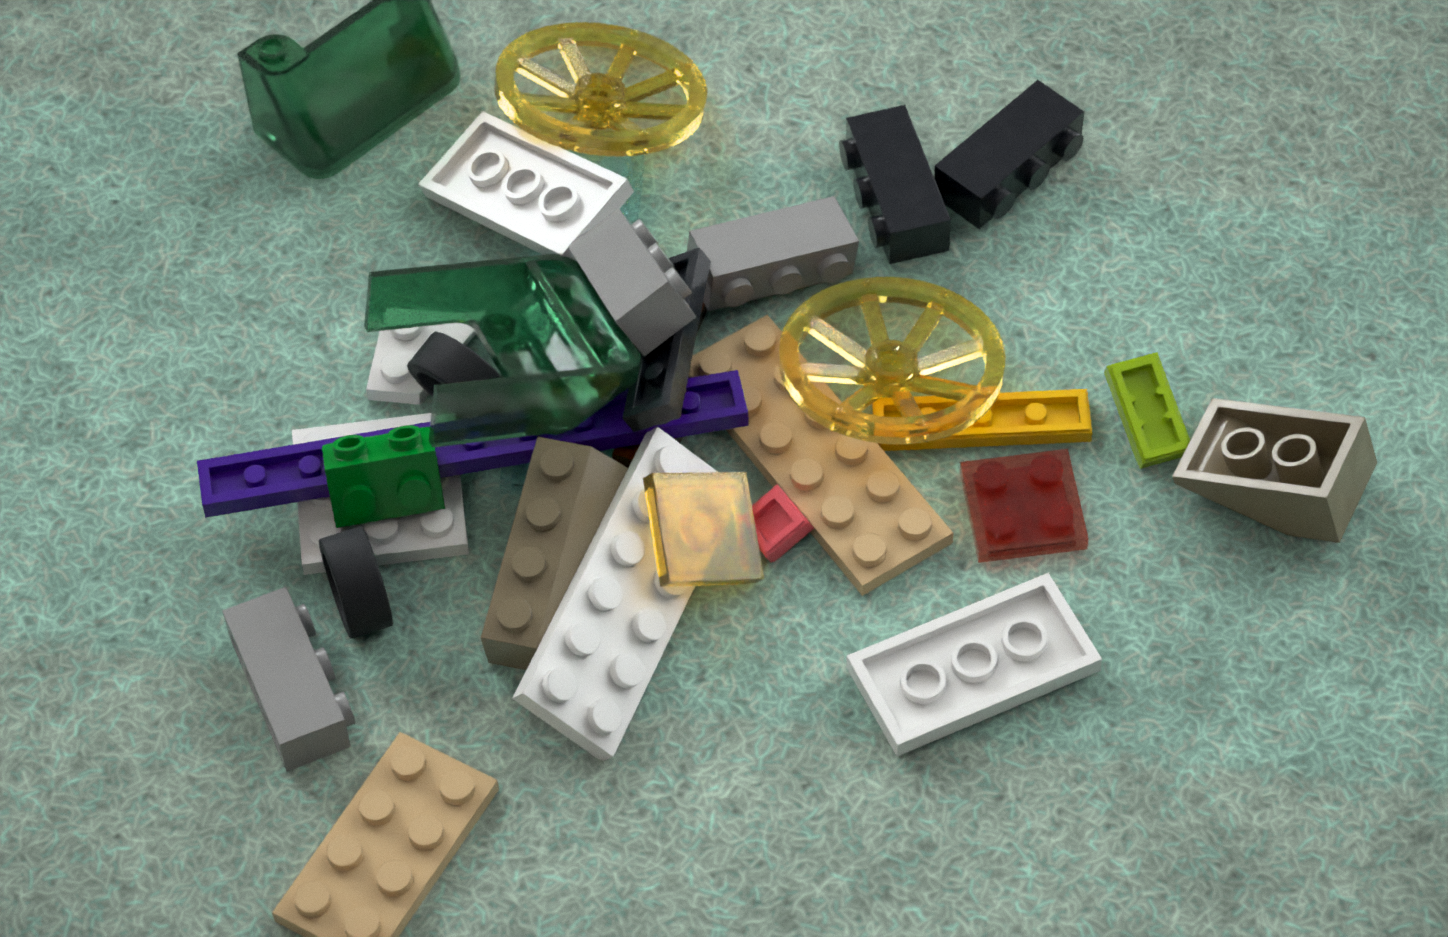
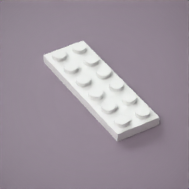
[512,427,742,761]

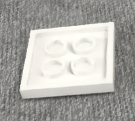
[292,410,469,575]

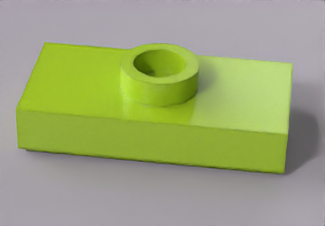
[1104,352,1190,469]

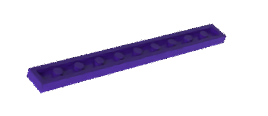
[197,370,749,518]

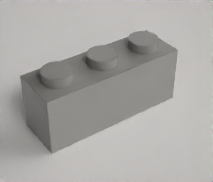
[687,196,859,311]
[568,208,696,357]
[222,587,355,772]

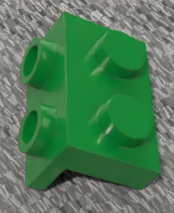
[322,425,445,528]

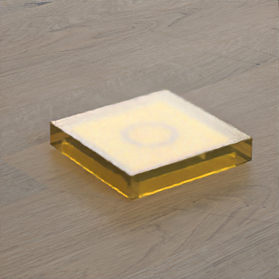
[643,472,764,587]

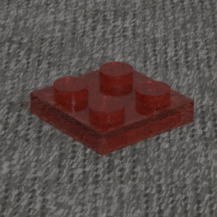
[959,449,1089,563]

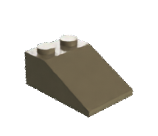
[1172,398,1377,543]

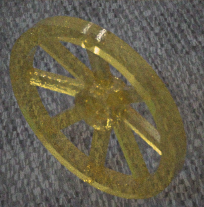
[494,22,707,157]
[779,277,1006,444]

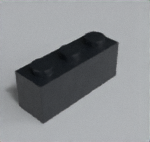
[934,80,1084,229]
[839,105,951,264]

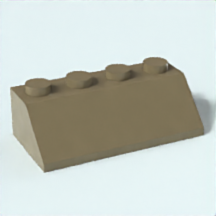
[480,437,628,670]

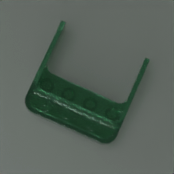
[364,254,640,448]

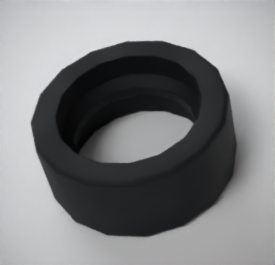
[407,331,513,417]
[319,526,393,639]

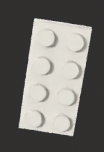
[418,111,634,268]
[846,573,1102,756]

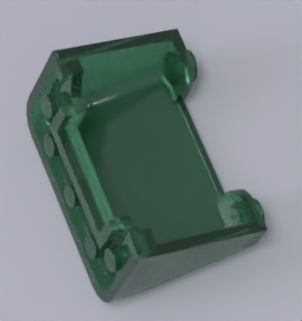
[237,0,461,179]

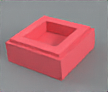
[736,484,814,563]

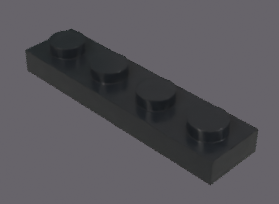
[622,247,711,432]

